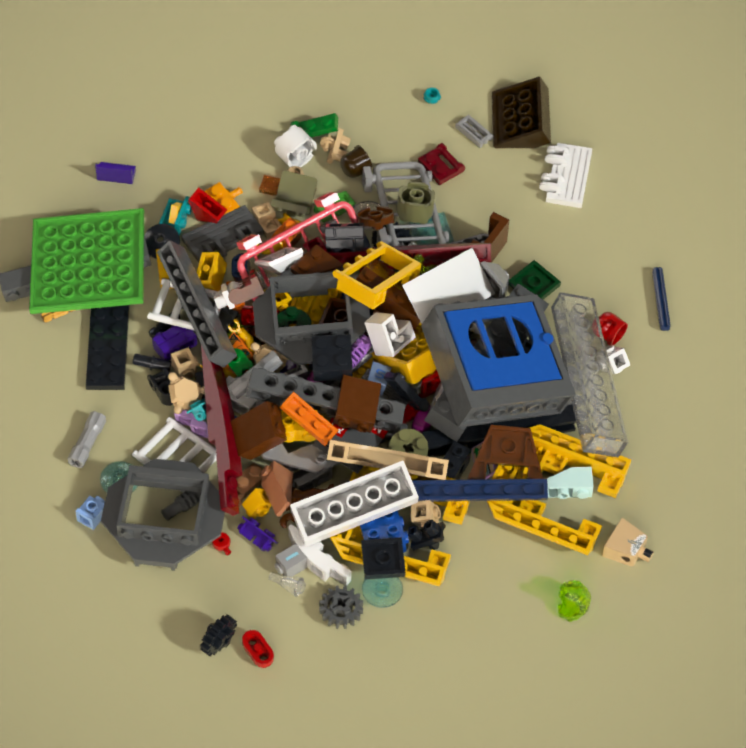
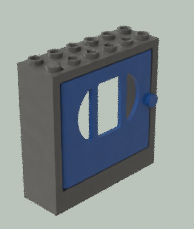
[421,294,576,428]

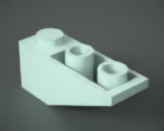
[547,467,593,499]

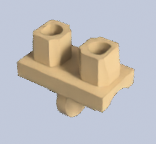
[320,128,351,164]

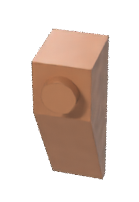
[261,460,293,517]

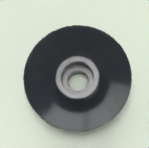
[144,224,180,259]

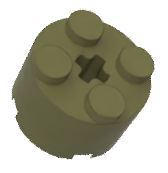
[396,182,435,224]
[387,429,428,456]

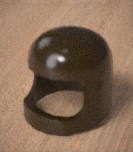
[340,145,372,178]

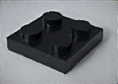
[361,537,406,580]

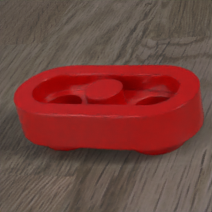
[242,630,274,668]

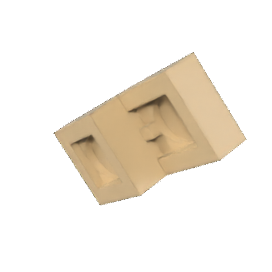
[252,202,281,239]

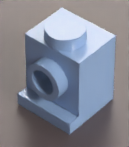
[75,495,105,530]

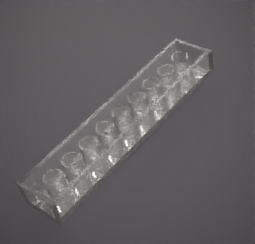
[551,292,628,457]

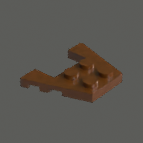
[467,425,543,480]

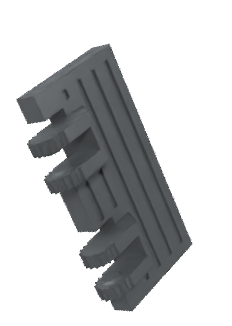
[182,205,264,263]

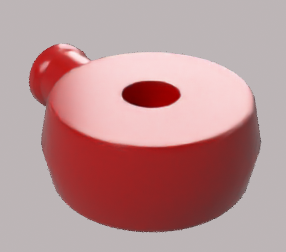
[212,532,231,555]

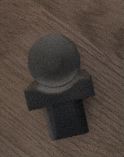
[408,519,446,551]

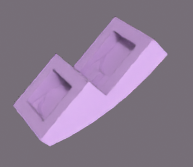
[174,410,208,438]

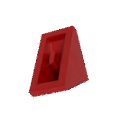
[188,187,228,223]

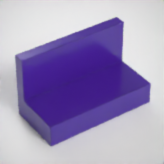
[95,162,136,184]

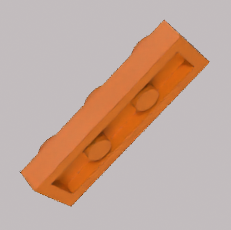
[280,392,339,446]

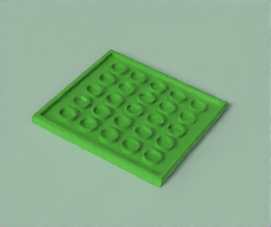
[29,208,145,314]

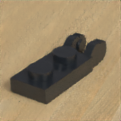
[384,372,430,412]

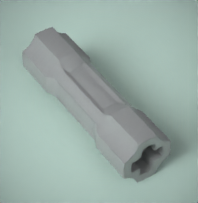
[227,350,283,400]
[67,411,106,468]

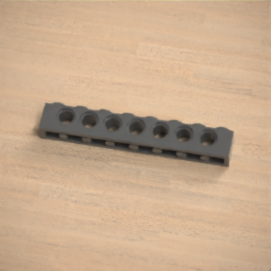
[246,367,406,433]

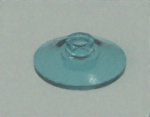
[100,462,138,493]
[362,577,403,608]

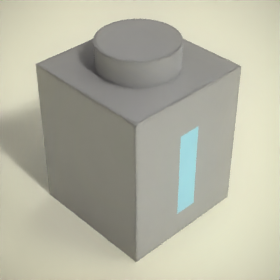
[275,544,307,579]

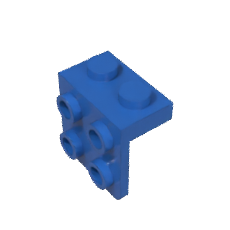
[360,511,409,552]

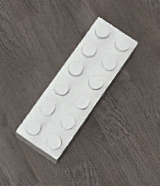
[290,461,419,547]

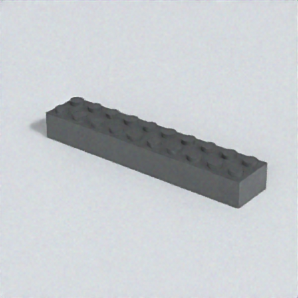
[424,284,549,442]

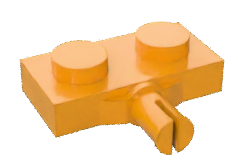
[205,182,243,215]

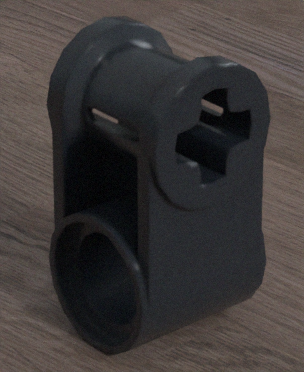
[147,368,173,406]

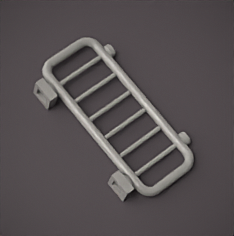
[362,162,449,246]

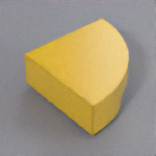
[168,202,183,224]

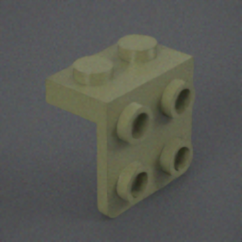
[271,171,317,217]

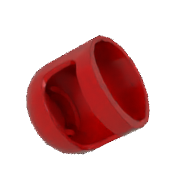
[594,312,628,346]

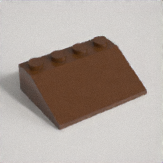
[356,259,420,331]

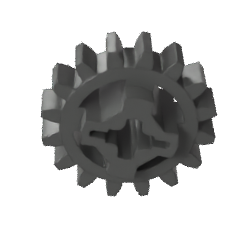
[319,585,363,629]

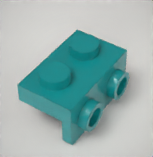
[159,196,192,235]

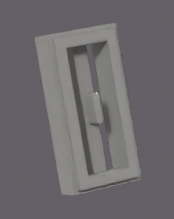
[455,115,493,148]

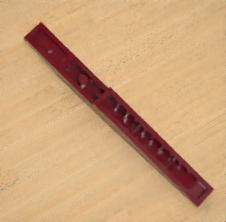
[303,243,491,271]
[201,345,242,516]

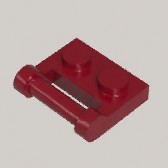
[418,143,466,186]

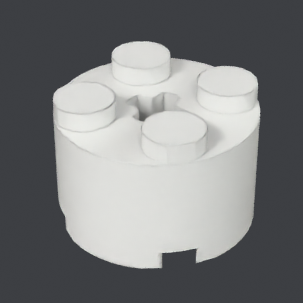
[274,125,317,167]

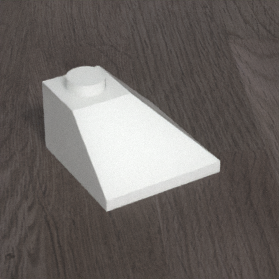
[254,247,303,275]

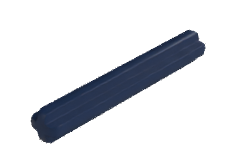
[652,267,671,331]

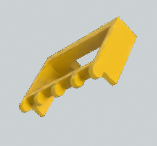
[332,241,422,310]

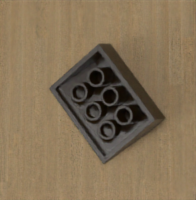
[492,76,551,148]

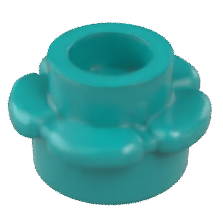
[424,88,441,104]

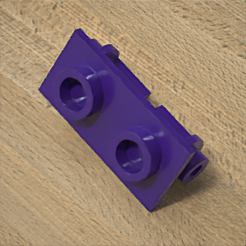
[237,516,278,552]

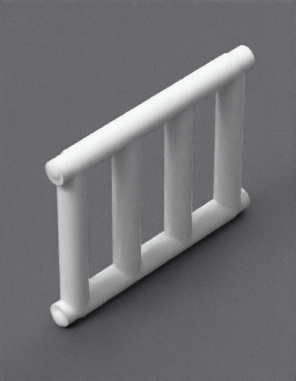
[147,278,222,331]
[132,417,216,493]

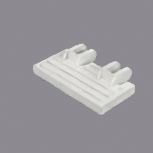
[539,143,593,208]

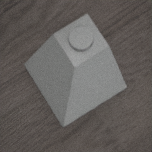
[481,261,509,299]

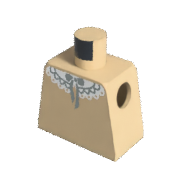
[602,518,654,566]

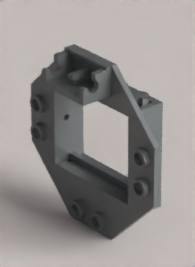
[253,268,370,365]
[101,459,225,571]

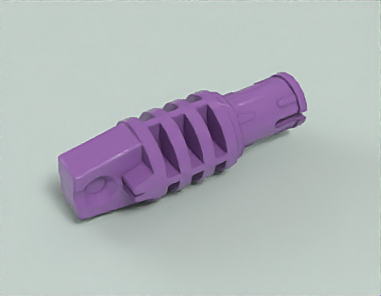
[351,335,372,368]

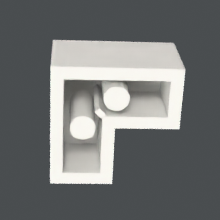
[364,312,416,357]

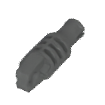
[161,491,201,521]

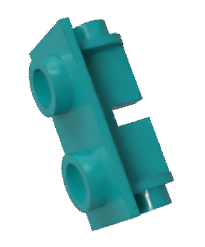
[186,399,207,421]

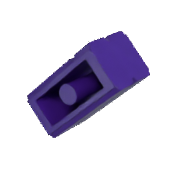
[152,325,197,361]

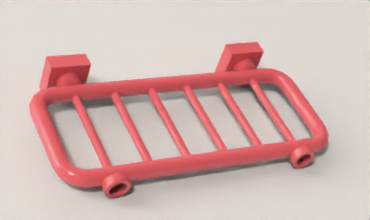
[236,192,358,302]

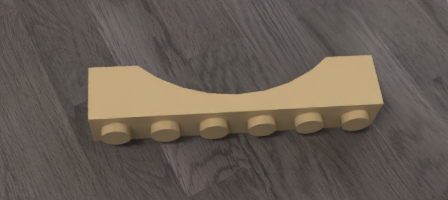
[327,439,449,480]

